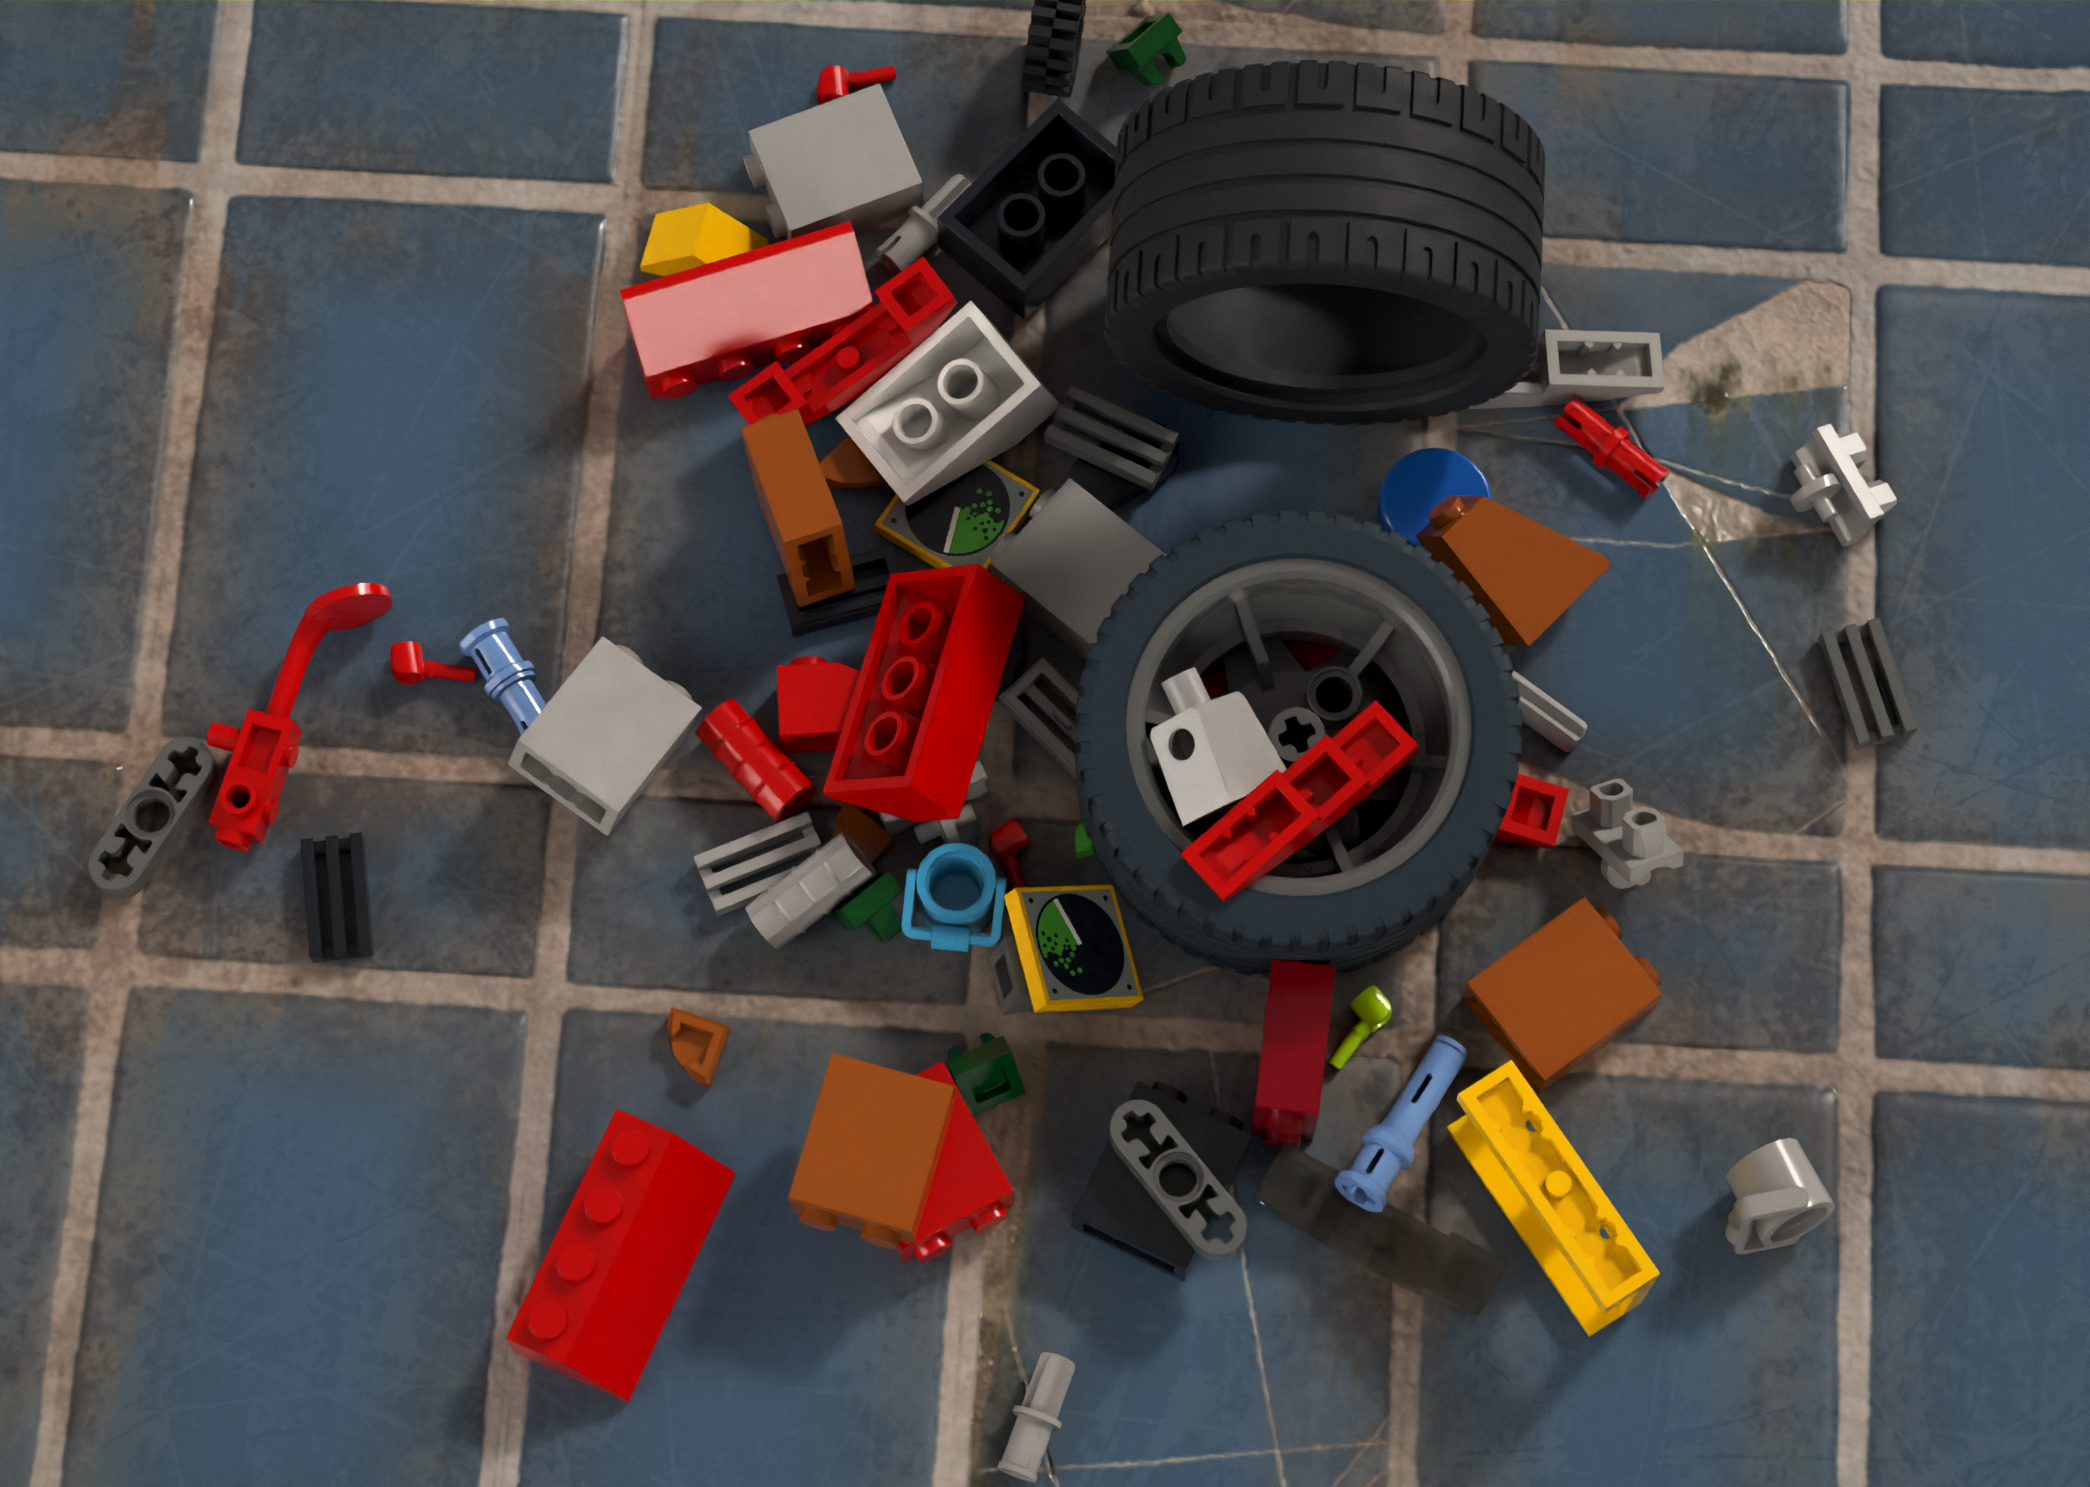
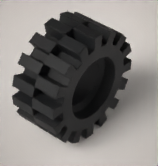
[1022,0,1086,98]

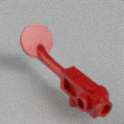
[207,583,392,852]

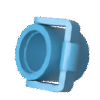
[901,842,1007,952]

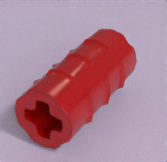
[695,699,816,823]

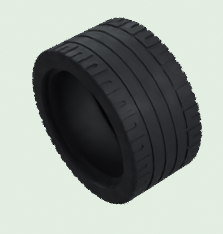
[1104,60,1545,425]

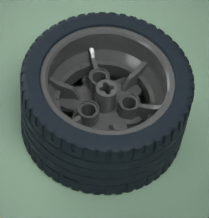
[1075,510,1523,978]

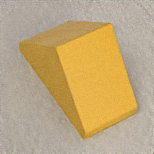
[640,202,770,276]

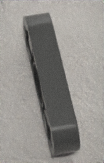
[88,737,218,899]
[1109,1100,1247,1261]

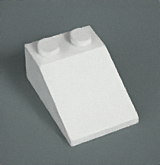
[835,301,1060,506]

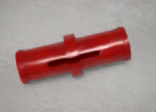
[1553,396,1670,500]

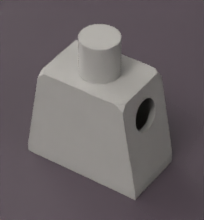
[1150,667,1287,826]

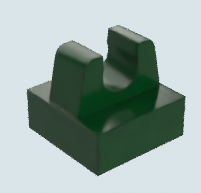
[1106,13,1186,86]
[831,871,903,943]
[946,1033,1025,1116]

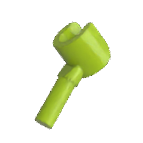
[1328,985,1392,1070]

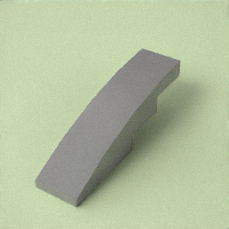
[1469,329,1665,409]

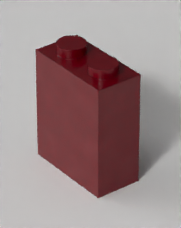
[1250,959,1336,1149]

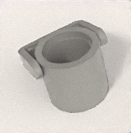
[1725,1138,1835,1254]

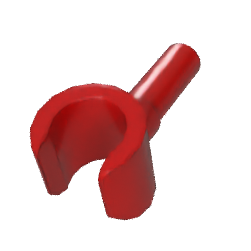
[817,65,896,105]
[390,641,476,685]
[988,818,1030,890]

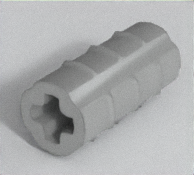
[745,831,876,950]

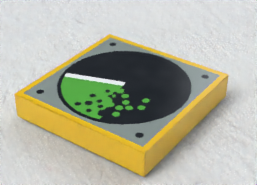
[875,460,1041,572]
[1004,885,1144,1013]

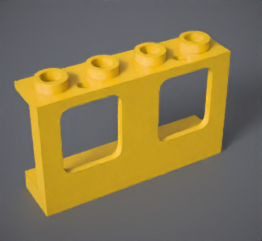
[1446,1060,1660,1337]

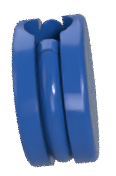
[1377,448,1492,561]

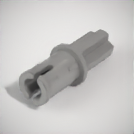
[875,174,972,274]
[997,1352,1075,1483]

